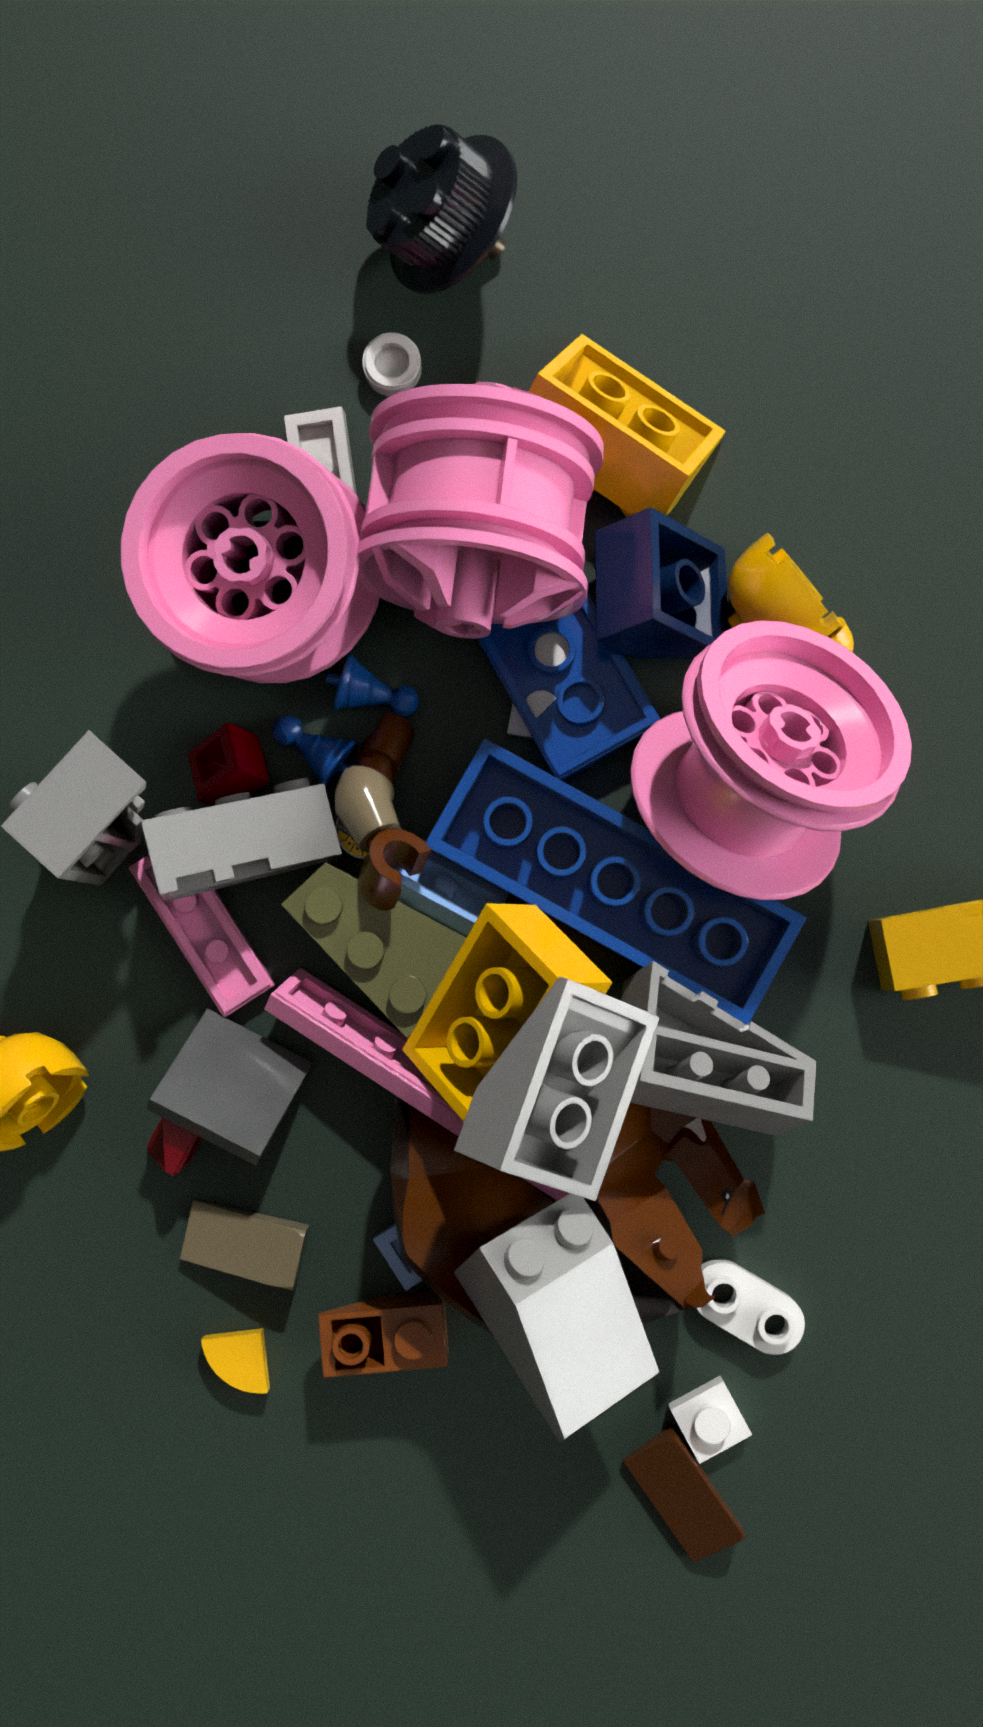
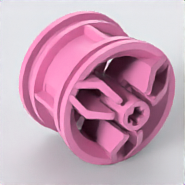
[357,382,604,639]

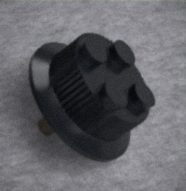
[366,124,517,294]

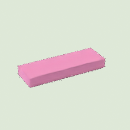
[129,855,276,1017]

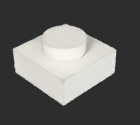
[668,1376,752,1464]

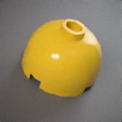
[727,533,842,637]
[0,1032,89,1152]

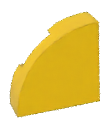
[201,1328,270,1394]

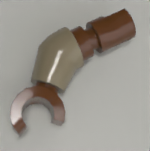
[335,713,431,911]

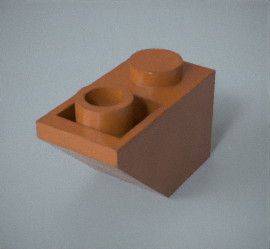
[318,1291,449,1378]

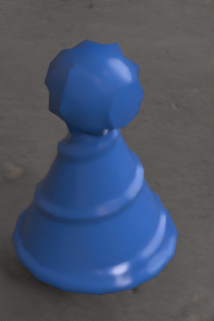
[325,655,420,718]
[272,714,358,789]

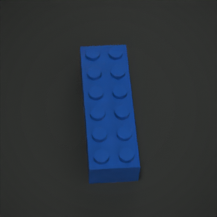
[425,738,807,1024]

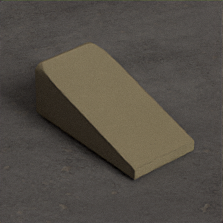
[180,1199,310,1291]

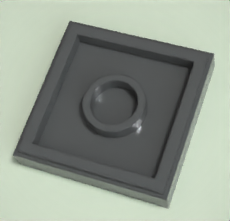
[147,1008,313,1166]

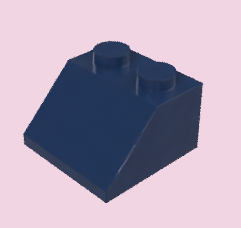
[594,507,728,659]

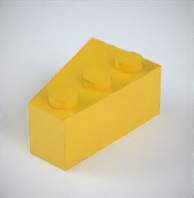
[868,899,983,1000]

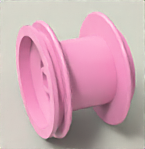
[121,433,380,683]
[630,621,912,900]

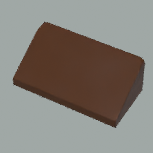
[623,1425,746,1562]

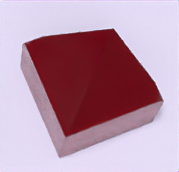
[187,722,270,806]
[147,1118,202,1176]

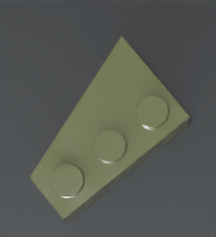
[281,862,466,1038]

